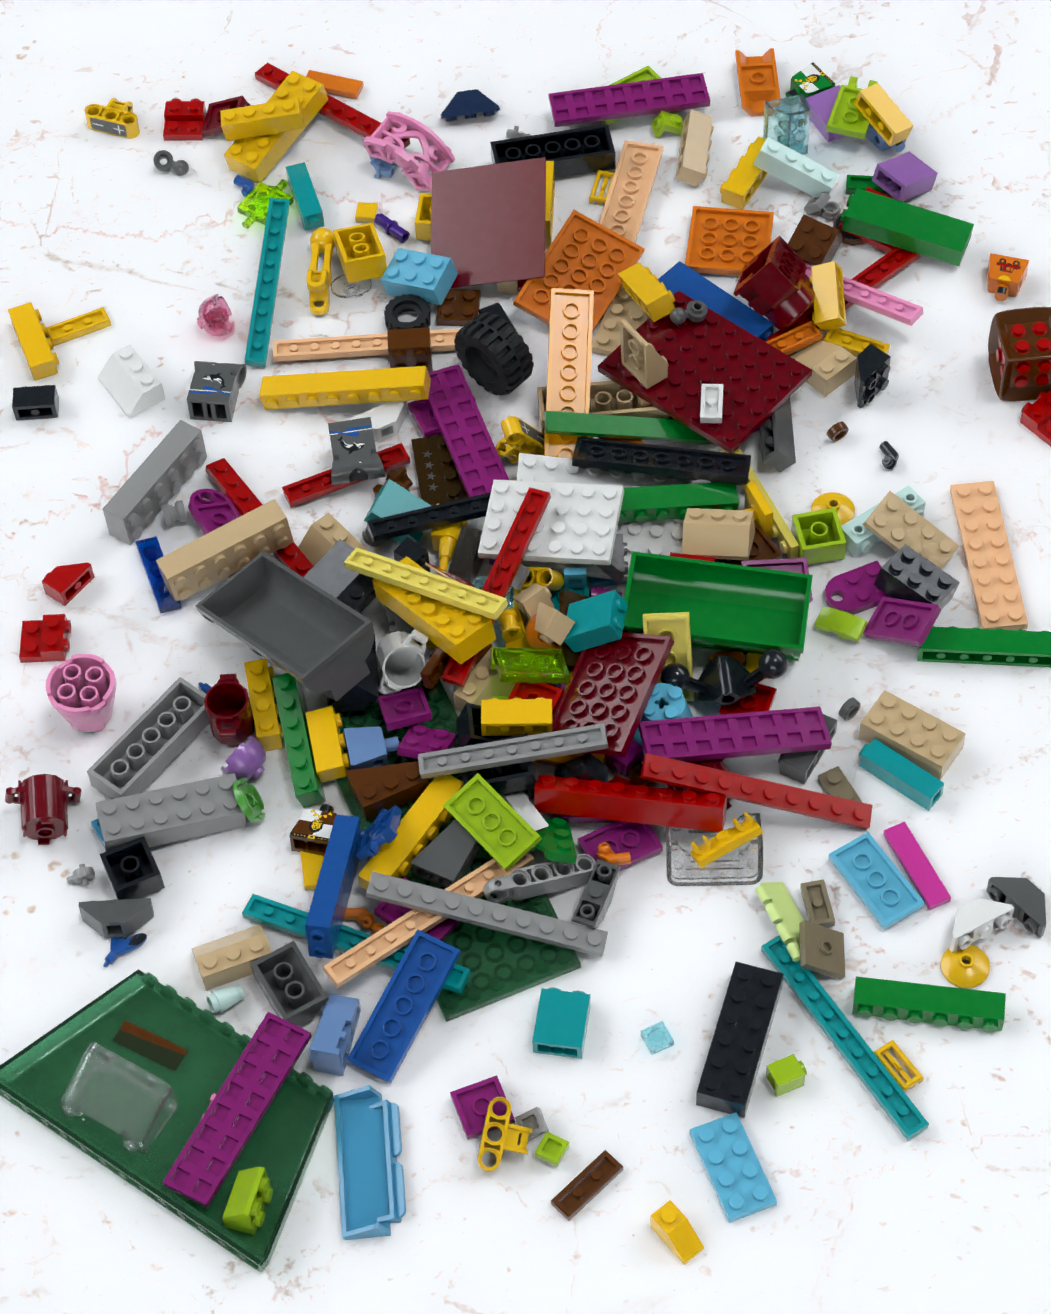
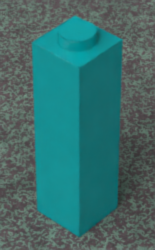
[286,162,325,231]
[859,738,944,811]

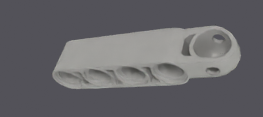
[483,854,596,903]

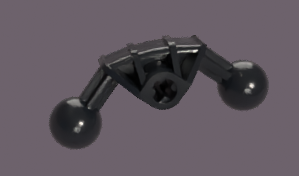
[660,649,788,705]

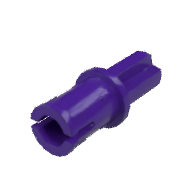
[374,213,410,243]

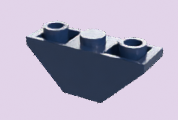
[440,89,500,122]

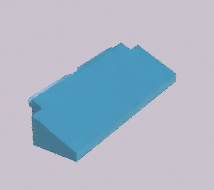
[334,1085,406,1240]

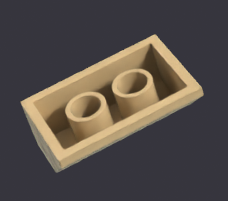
[682,508,755,560]
[298,513,370,566]
[453,646,525,712]
[191,924,272,991]

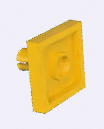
[744,480,773,539]

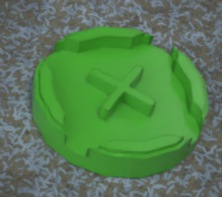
[233,778,265,823]

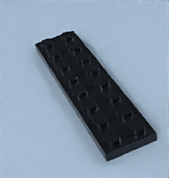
[572,437,751,485]

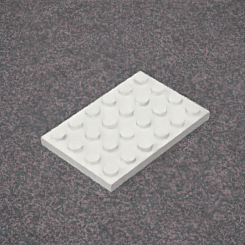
[478,480,624,565]

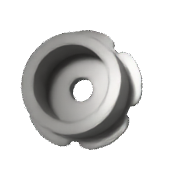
[821,201,841,220]

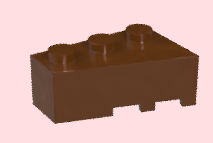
[345,761,429,821]

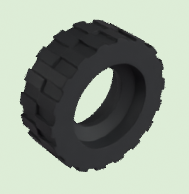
[384,294,431,330]

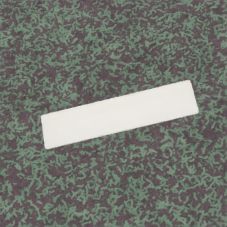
[504,791,549,831]

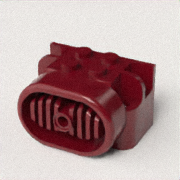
[733,235,815,330]

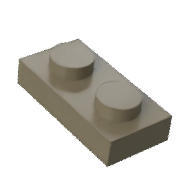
[818,766,862,802]
[800,879,835,927]

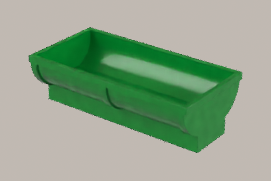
[622,551,813,661]

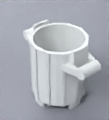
[376,629,429,695]

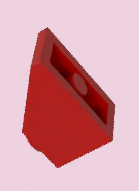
[42,562,95,606]

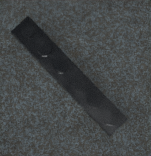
[367,492,491,542]

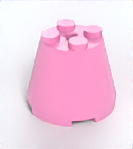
[46,654,116,732]

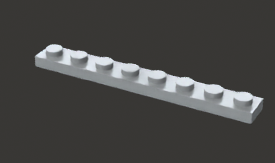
[418,723,608,779]

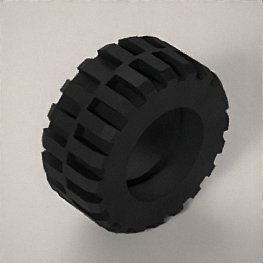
[454,313,534,396]

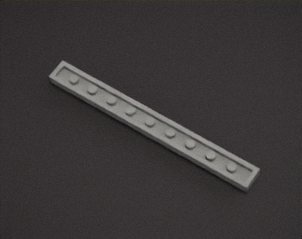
[365,871,608,957]

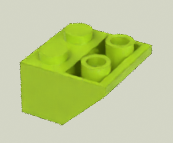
[222,1167,273,1235]

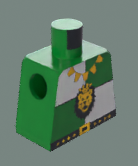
[785,62,835,106]

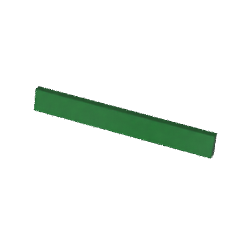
[544,411,711,444]

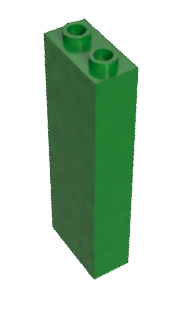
[840,188,974,266]

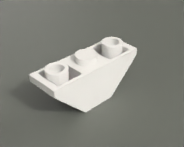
[347,401,408,442]
[949,898,1014,953]

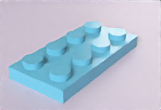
[828,832,925,930]
[689,1112,777,1223]

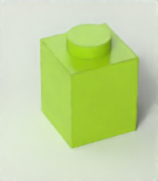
[766,1054,807,1097]

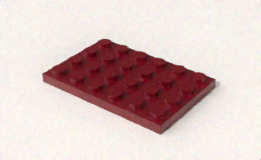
[552,632,674,757]

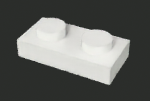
[700,384,723,423]

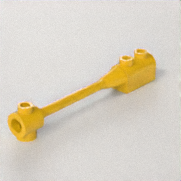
[414,504,468,649]

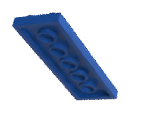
[347,929,462,1084]

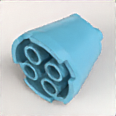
[632,683,694,755]

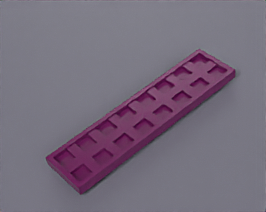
[548,73,710,127]
[427,364,509,497]
[638,706,832,762]
[163,1012,312,1208]

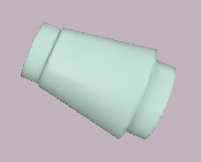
[206,985,245,1014]

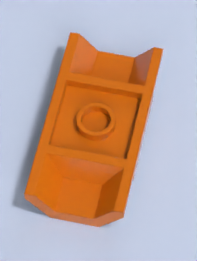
[735,48,781,117]

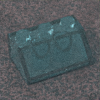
[763,94,811,155]

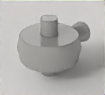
[506,126,531,139]
[66,864,95,886]

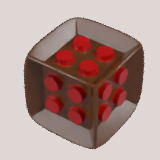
[988,307,1051,401]

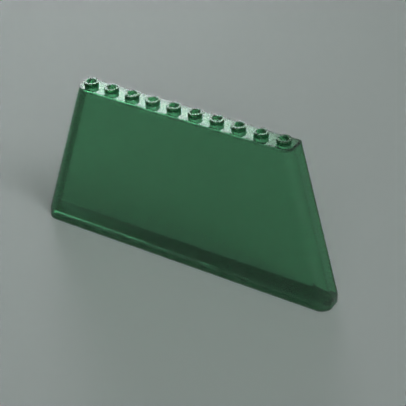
[0,969,334,1272]

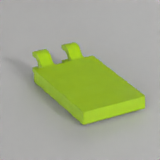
[826,76,878,140]

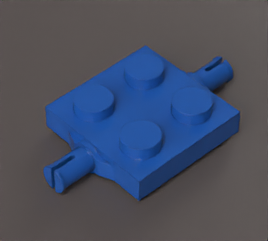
[355,805,402,861]

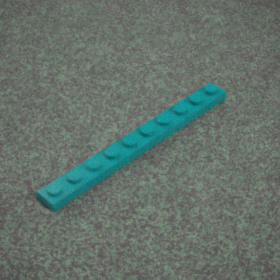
[245,198,290,367]
[242,894,471,994]
[761,935,929,1141]

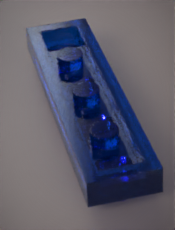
[135,536,181,614]

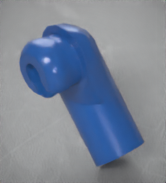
[234,175,255,198]

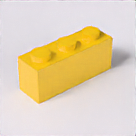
[854,83,914,147]
[810,261,846,331]
[481,698,552,736]
[305,706,351,783]

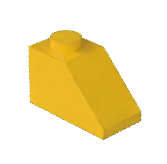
[650,1200,704,1265]

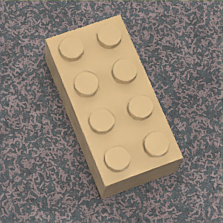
[859,690,966,780]

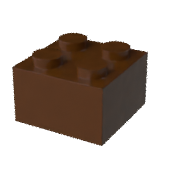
[788,214,844,266]
[387,327,433,372]

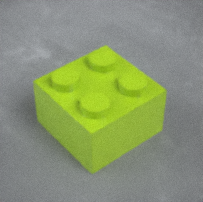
[791,508,846,565]

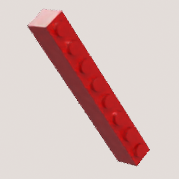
[534,775,727,832]

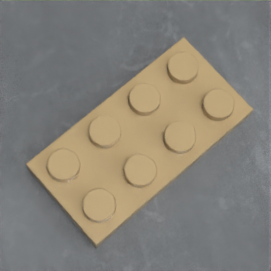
[592,288,649,356]
[863,491,959,569]

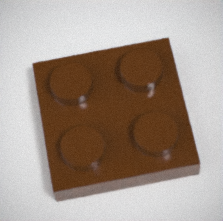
[436,289,481,326]

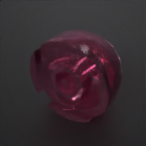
[197,294,235,337]

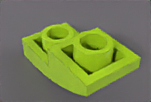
[814,606,867,642]

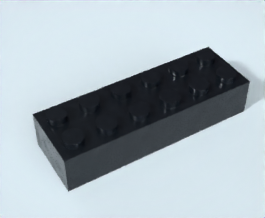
[490,124,616,179]
[696,961,784,1118]

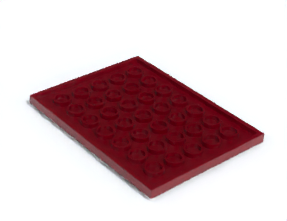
[598,290,812,453]

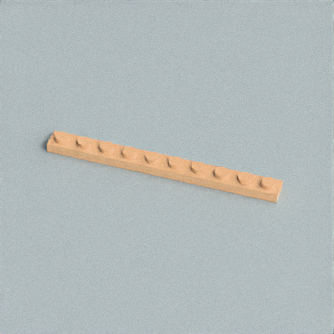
[273,329,460,362]
[323,852,534,989]

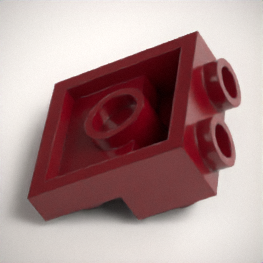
[202,95,251,137]

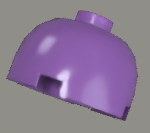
[221,735,266,780]

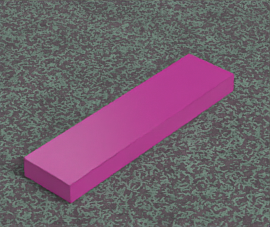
[883,822,951,910]

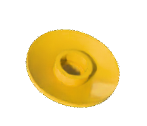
[811,492,855,526]
[940,945,990,989]

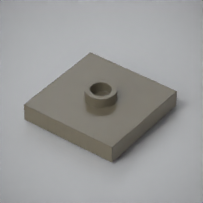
[799,920,845,980]

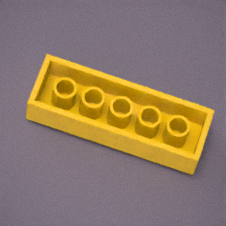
[224,71,328,184]
[372,556,496,664]

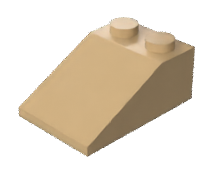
[620,318,669,389]
[788,340,857,397]

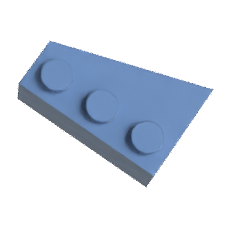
[309,994,361,1076]

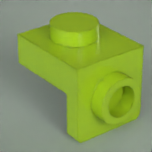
[652,111,683,138]

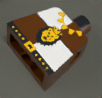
[289,804,337,856]

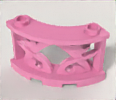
[362,111,455,191]

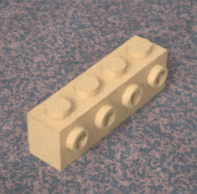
[675,109,714,187]

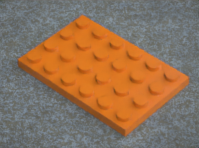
[513,210,645,333]

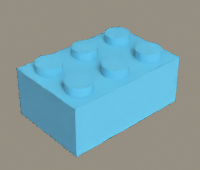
[381,248,458,306]

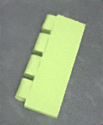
[755,882,804,962]

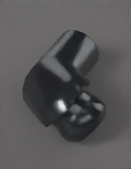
[879,441,899,469]

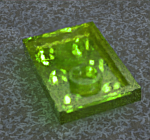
[493,647,570,684]

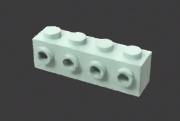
[753,137,839,196]
[841,485,926,557]

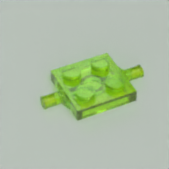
[237,179,294,229]

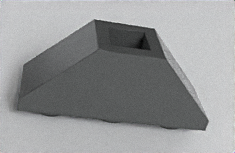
[572,859,620,929]
[986,877,1046,938]
[78,898,154,938]

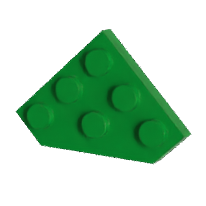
[531,818,577,864]

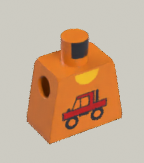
[987,253,1029,301]

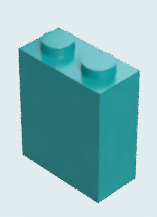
[364,479,431,544]
[564,590,627,652]
[532,987,591,1059]

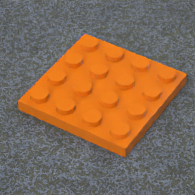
[685,206,774,276]

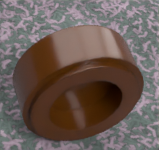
[826,421,849,442]

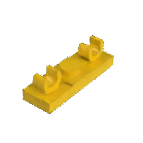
[690,812,763,868]

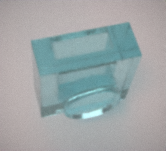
[640,1021,674,1055]

